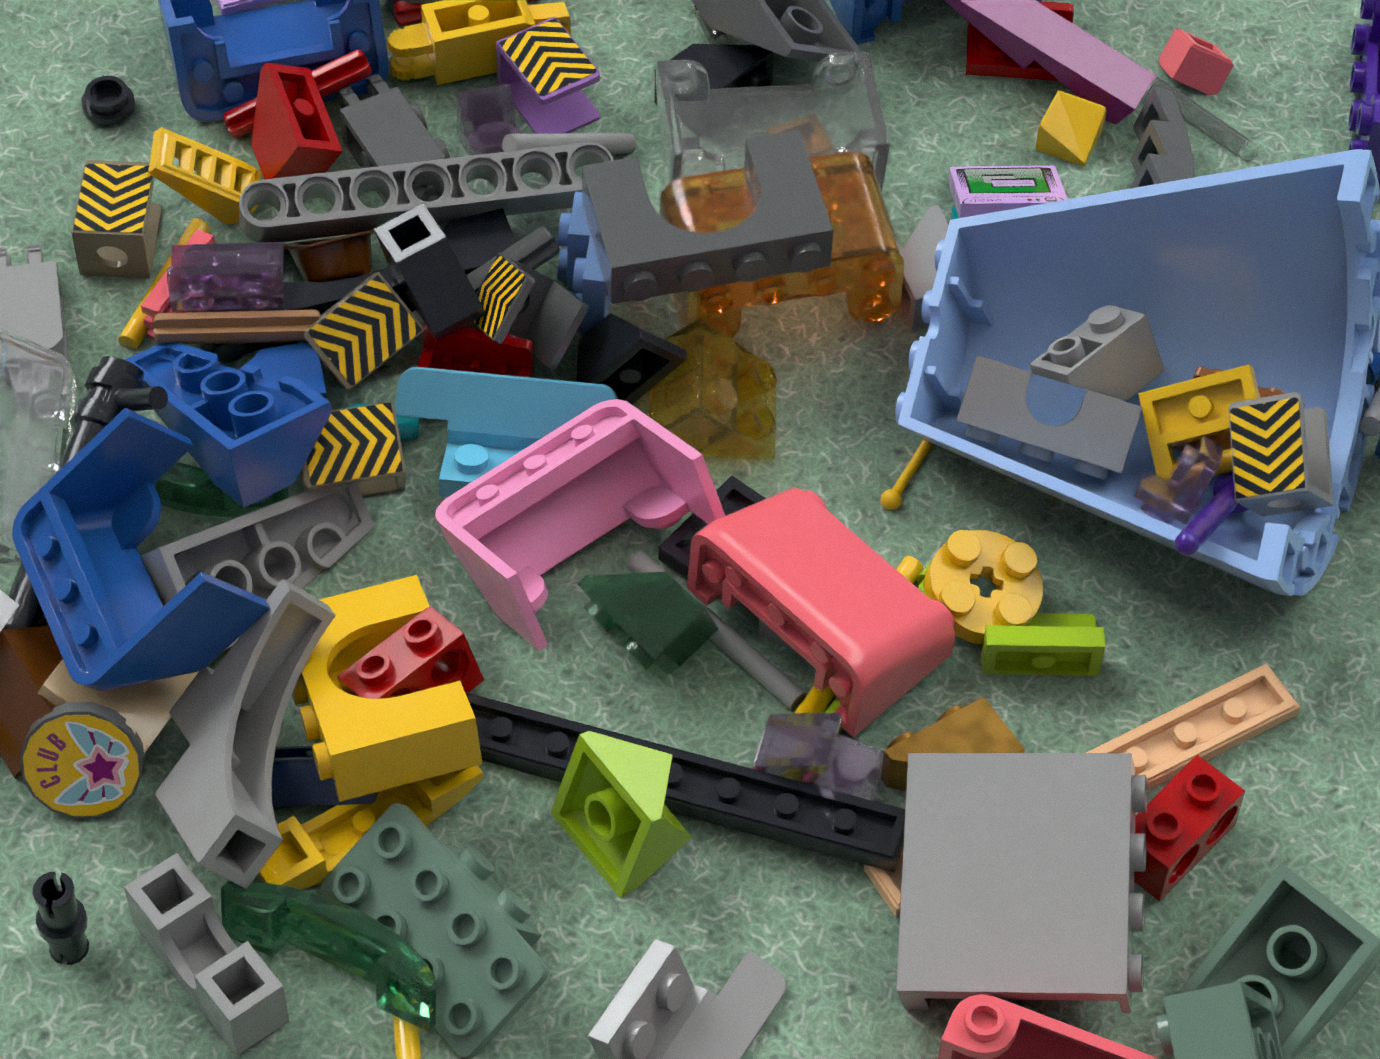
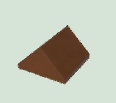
[0,626,63,779]

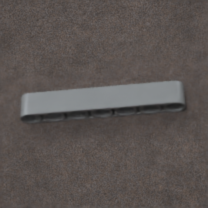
[239,142,614,244]

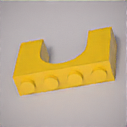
[291,575,483,802]

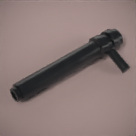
[2,356,168,630]

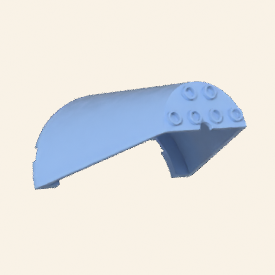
[895,149,1380,596]

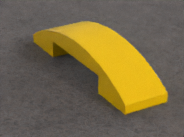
[258,765,483,896]

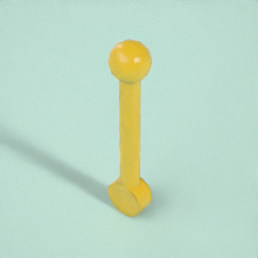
[880,440,933,511]

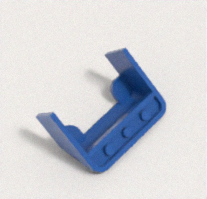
[12,408,270,691]

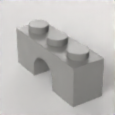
[956,355,1143,480]
[124,853,289,1056]

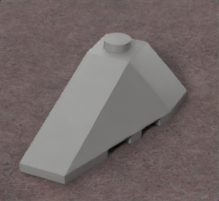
[141,482,374,649]

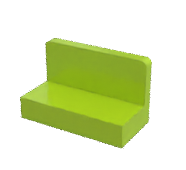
[980,613,1105,676]

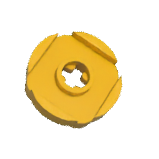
[924,530,1043,645]

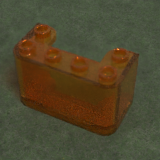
[659,152,905,349]

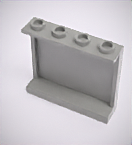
[896,753,1147,1013]

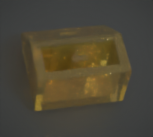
[649,318,777,460]

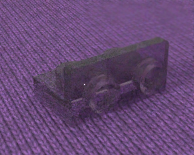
[167,242,285,312]
[1134,436,1223,525]

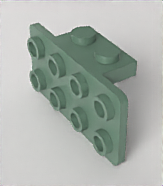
[321,803,549,1058]

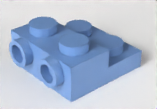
[557,191,610,338]

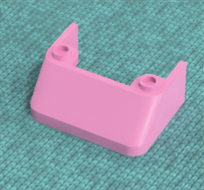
[435,399,726,651]

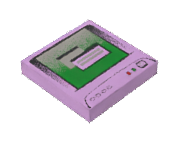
[949,165,1068,218]

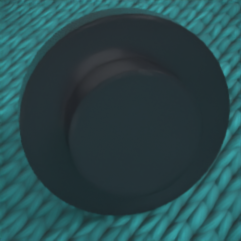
[81,76,135,125]

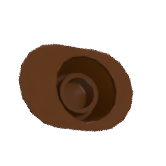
[259,230,375,282]

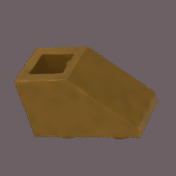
[881,696,1025,791]

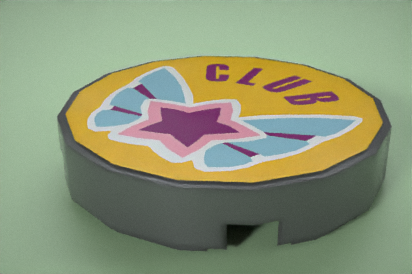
[20,702,145,818]

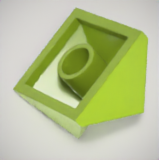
[550,731,692,899]

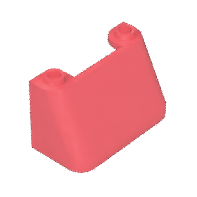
[687,487,955,738]
[938,994,1159,1059]

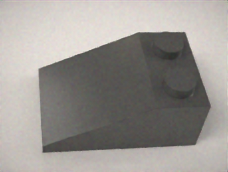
[692,0,868,67]

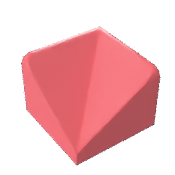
[1159,29,1234,95]

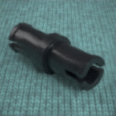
[32,872,89,965]

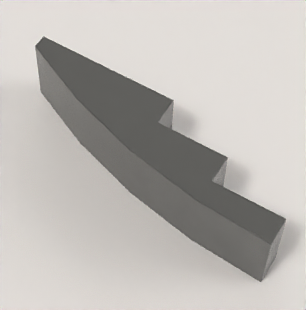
[1130,87,1195,188]

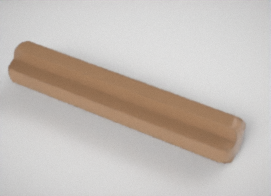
[154,310,321,345]

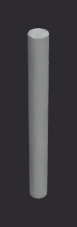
[627,551,807,711]

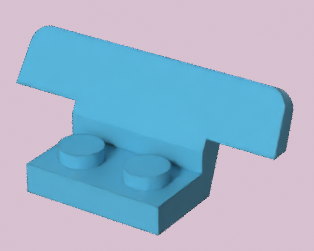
[394,367,617,497]

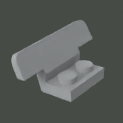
[588,939,786,1059]

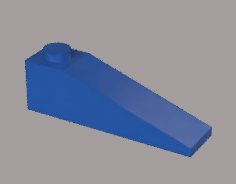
[125,343,332,508]

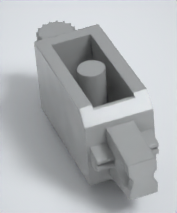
[0,243,70,410]

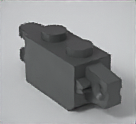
[336,74,450,204]

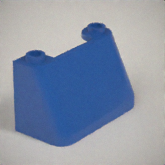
[158,0,389,122]

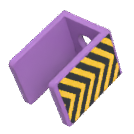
[496,17,600,134]

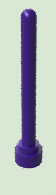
[1175,471,1249,556]

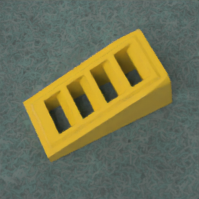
[148,127,261,224]

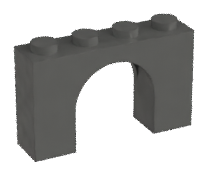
[582,130,833,304]

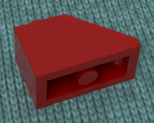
[251,63,343,180]

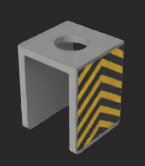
[1228,392,1334,517]

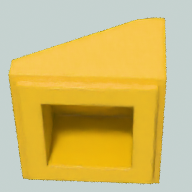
[1035,90,1107,167]

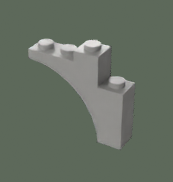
[155,578,336,889]

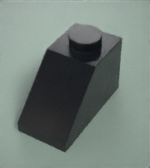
[576,313,687,405]

